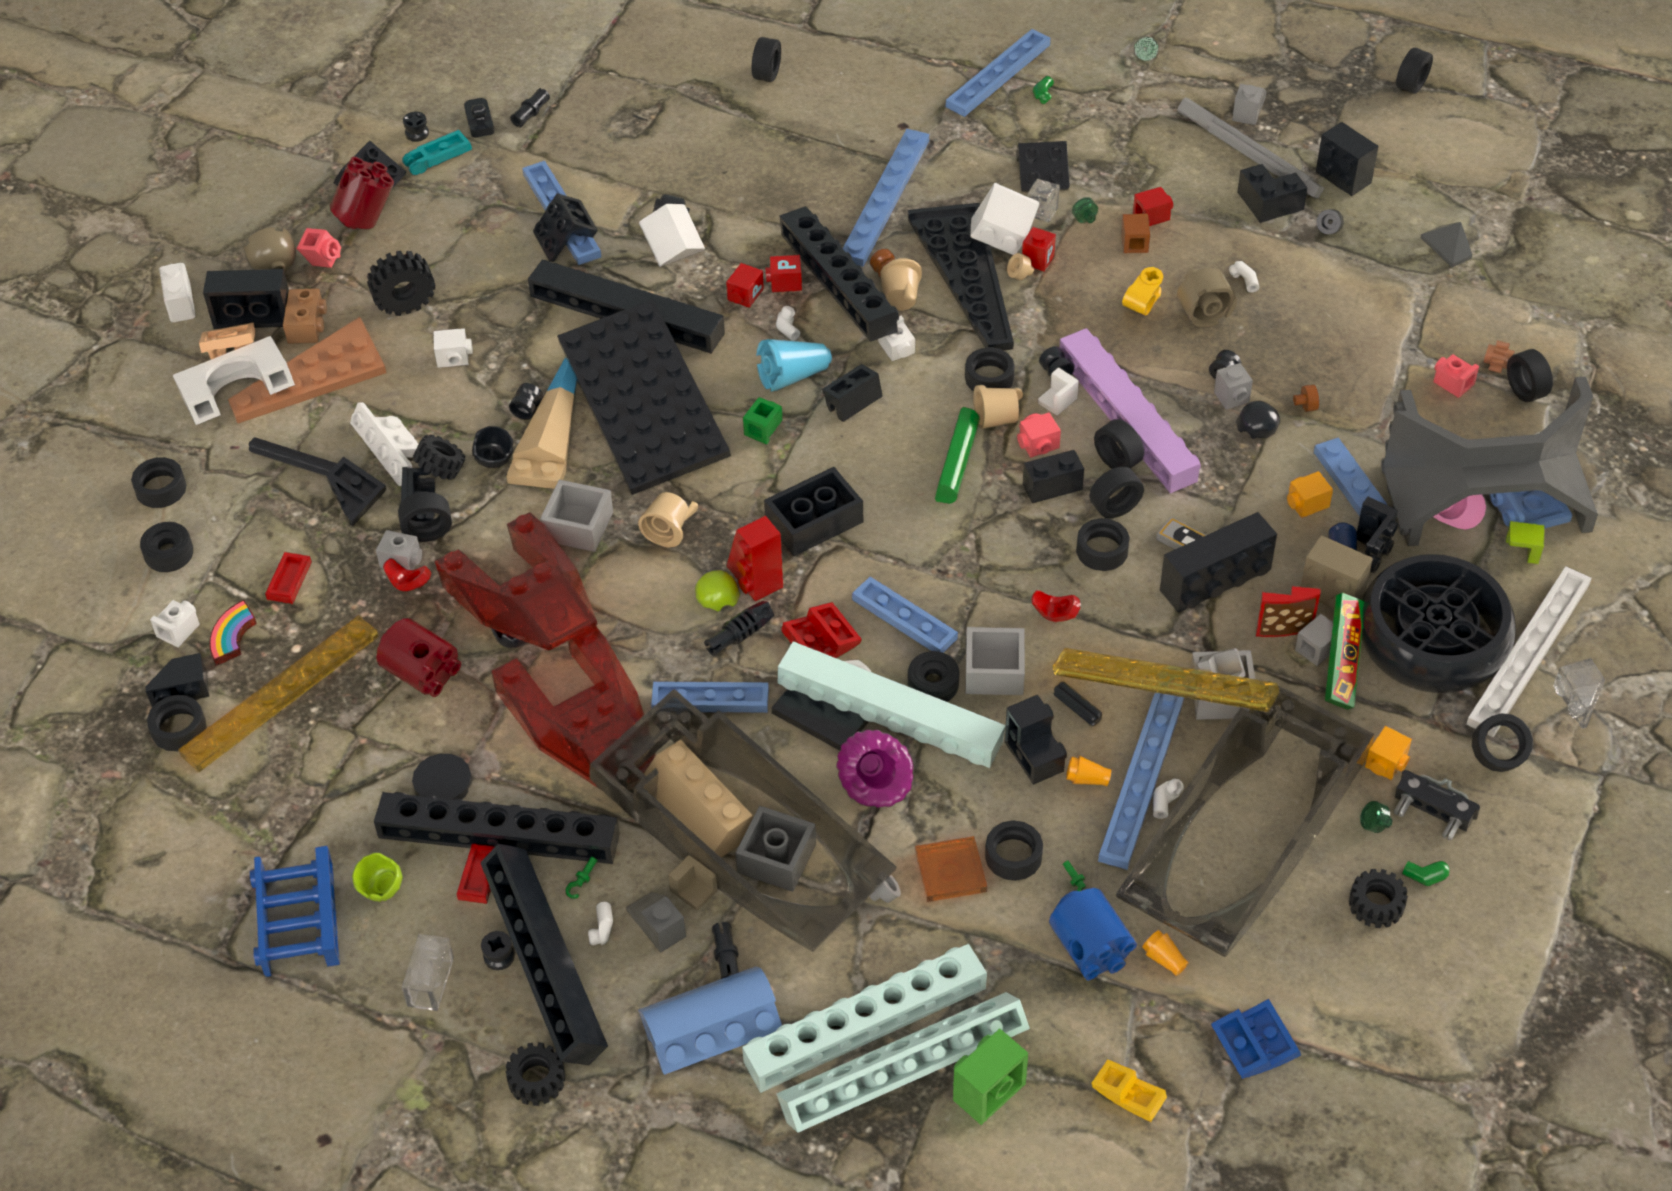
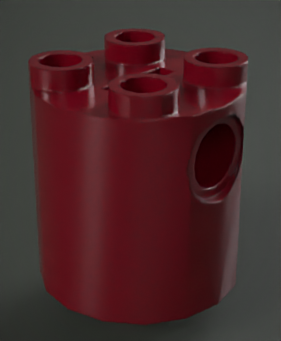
[329,157,394,229]
[376,618,461,697]

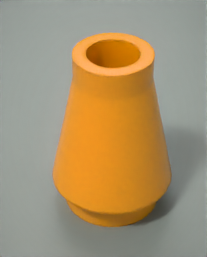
[1066,755,1112,786]
[1142,930,1189,976]

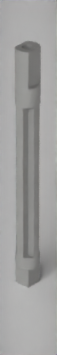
[1177,98,1324,198]

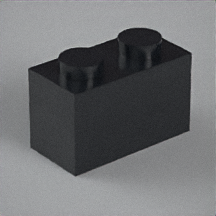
[1022,450,1084,503]

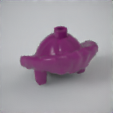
[836,729,914,808]

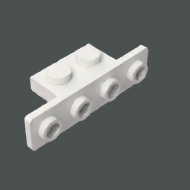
[350,402,418,486]

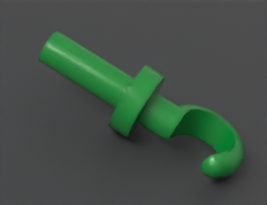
[565,857,597,899]
[1062,860,1086,892]

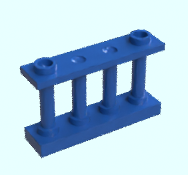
[250,846,340,977]

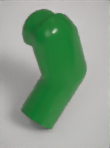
[1033,76,1054,104]
[1402,861,1450,886]

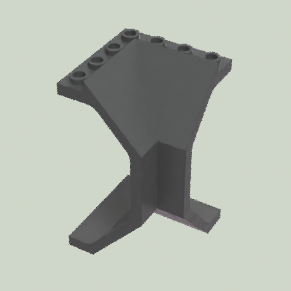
[1381,377,1598,546]

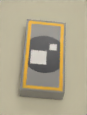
[1156,517,1206,549]

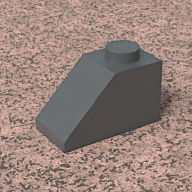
[626,892,686,953]

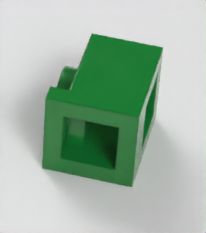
[743,397,783,445]

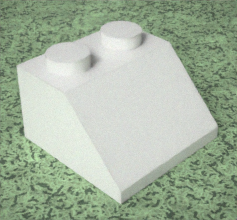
[970,183,1039,255]

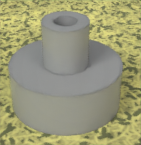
[868,870,901,903]

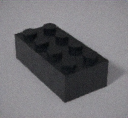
[1160,512,1277,613]

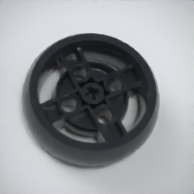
[1362,554,1516,693]

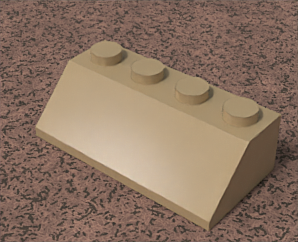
[635,739,753,867]

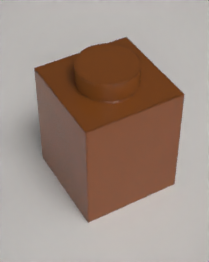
[1121,214,1150,253]

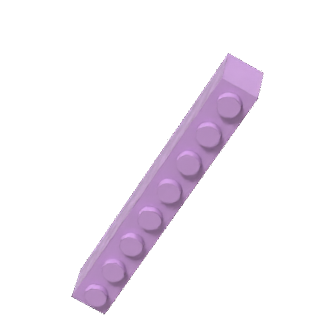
[1059,328,1201,493]

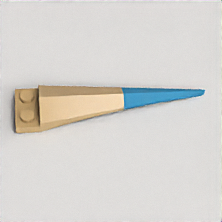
[507,357,577,489]

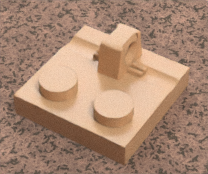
[199,323,256,359]

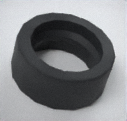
[965,347,1015,392]
[1507,349,1553,402]
[1094,419,1144,469]
[131,457,187,508]
[1089,467,1144,519]
[398,492,452,542]
[1076,518,1130,571]
[147,695,207,752]
[1472,713,1533,772]
[985,820,1043,881]

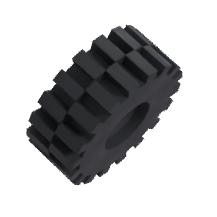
[367,251,436,316]

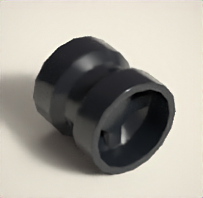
[1039,346,1074,378]
[509,383,543,420]

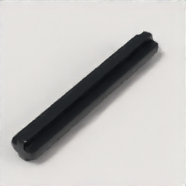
[248,437,337,476]

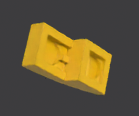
[1091,1059,1167,1122]

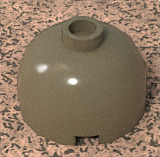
[244,227,296,272]

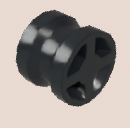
[403,112,429,142]
[1209,350,1242,380]
[481,931,515,971]

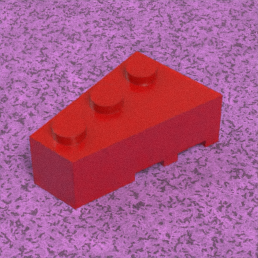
[726,516,783,602]

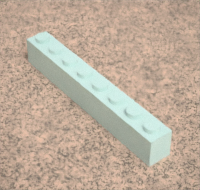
[778,642,1006,768]

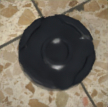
[412,753,472,799]

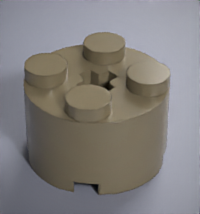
[1177,268,1237,328]

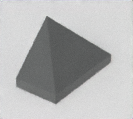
[1421,222,1472,267]

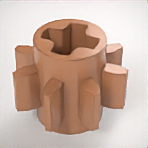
[1483,340,1515,373]

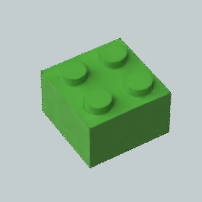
[953,1028,1028,1125]

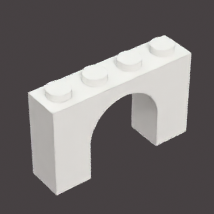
[173,336,295,425]

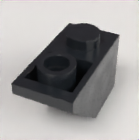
[145,653,210,707]

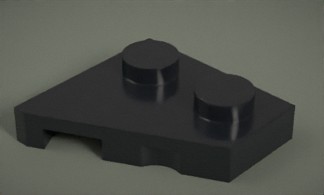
[326,457,386,526]

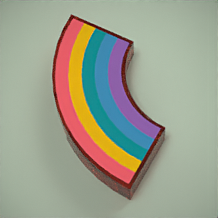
[209,600,257,666]

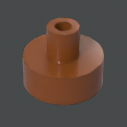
[1293,384,1319,412]

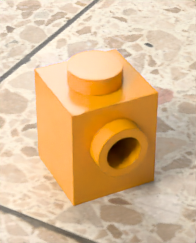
[1287,471,1333,518]
[1365,726,1412,780]

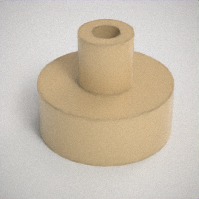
[1007,253,1034,280]

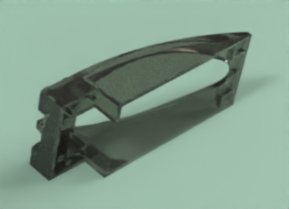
[1116,681,1375,957]
[590,689,897,952]

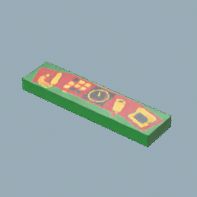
[1325,593,1364,710]

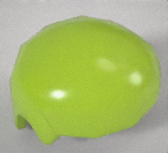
[695,570,740,611]
[352,853,403,902]

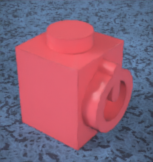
[296,228,342,268]
[1017,412,1061,458]

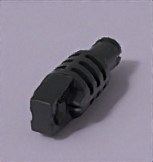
[704,601,774,656]

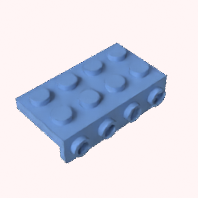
[1489,490,1572,528]

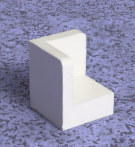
[1038,368,1079,416]

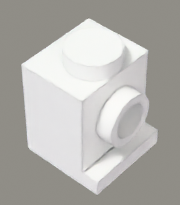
[878,316,915,361]
[150,600,200,648]

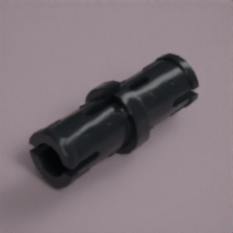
[510,88,550,128]
[712,922,739,979]

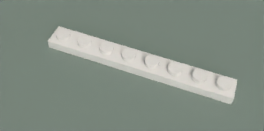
[1466,566,1592,737]

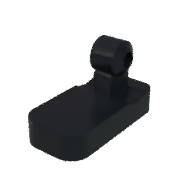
[464,98,495,138]

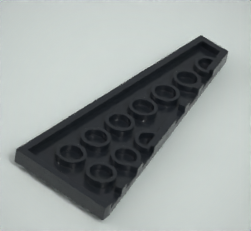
[908,203,1014,350]

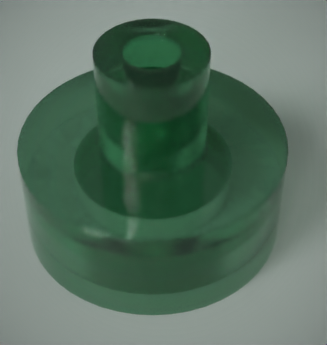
[1134,37,1158,61]
[1072,197,1098,223]
[1360,801,1393,833]

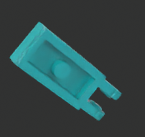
[402,130,472,175]

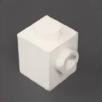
[434,328,473,368]

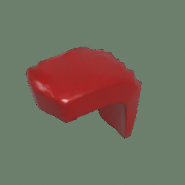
[383,558,431,592]
[1031,590,1081,622]

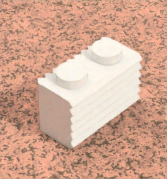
[159,263,195,322]

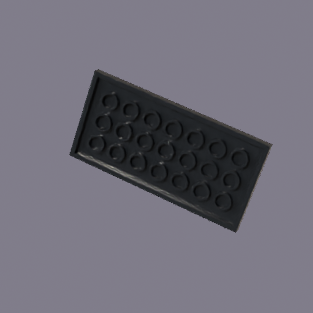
[557,299,731,495]

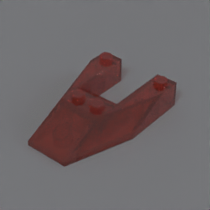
[435,512,598,651]
[491,619,656,795]

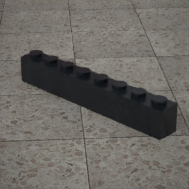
[528,259,725,354]
[480,844,608,1066]

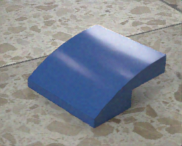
[1211,999,1301,1079]

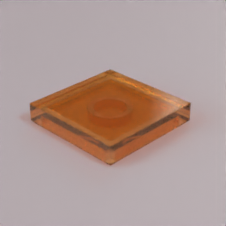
[915,836,987,902]

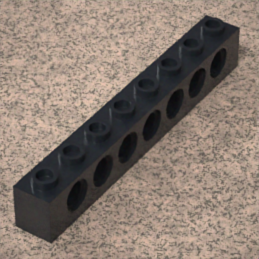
[779,206,899,342]
[374,792,620,864]

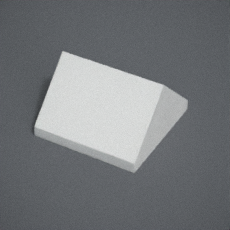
[639,204,705,267]

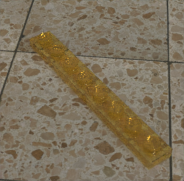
[179,615,378,772]
[1052,648,1279,712]

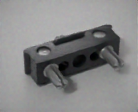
[1394,770,1480,840]

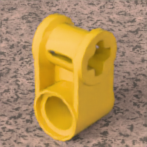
[1122,267,1163,316]

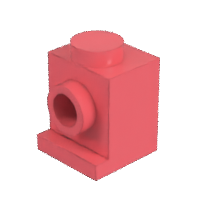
[1434,354,1479,398]

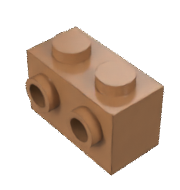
[283,289,327,344]

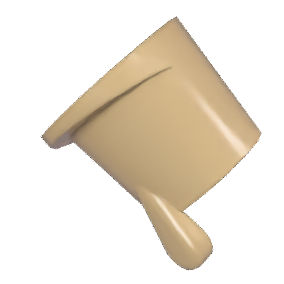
[881,258,922,311]
[973,385,1023,429]
[638,492,698,548]

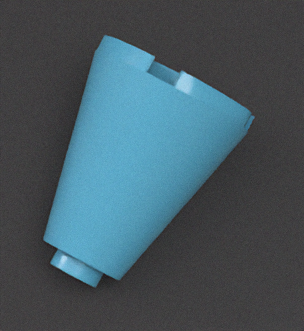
[756,339,832,391]

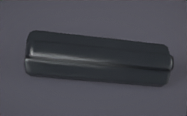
[1053,682,1102,726]

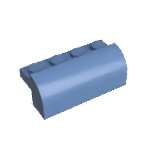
[638,966,782,1075]

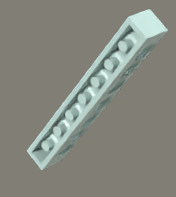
[742,944,987,1093]
[777,992,1030,1132]

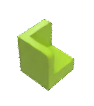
[1506,521,1544,564]

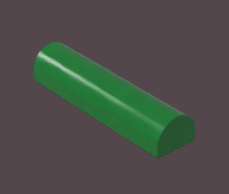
[935,407,980,504]

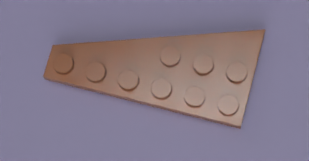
[228,317,387,423]

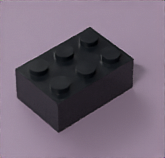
[203,269,289,329]
[764,467,864,556]

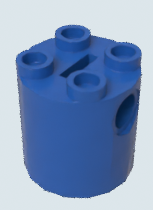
[1049,888,1137,980]

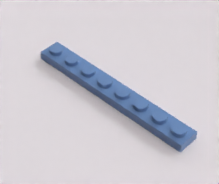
[843,129,929,267]
[1098,671,1190,870]

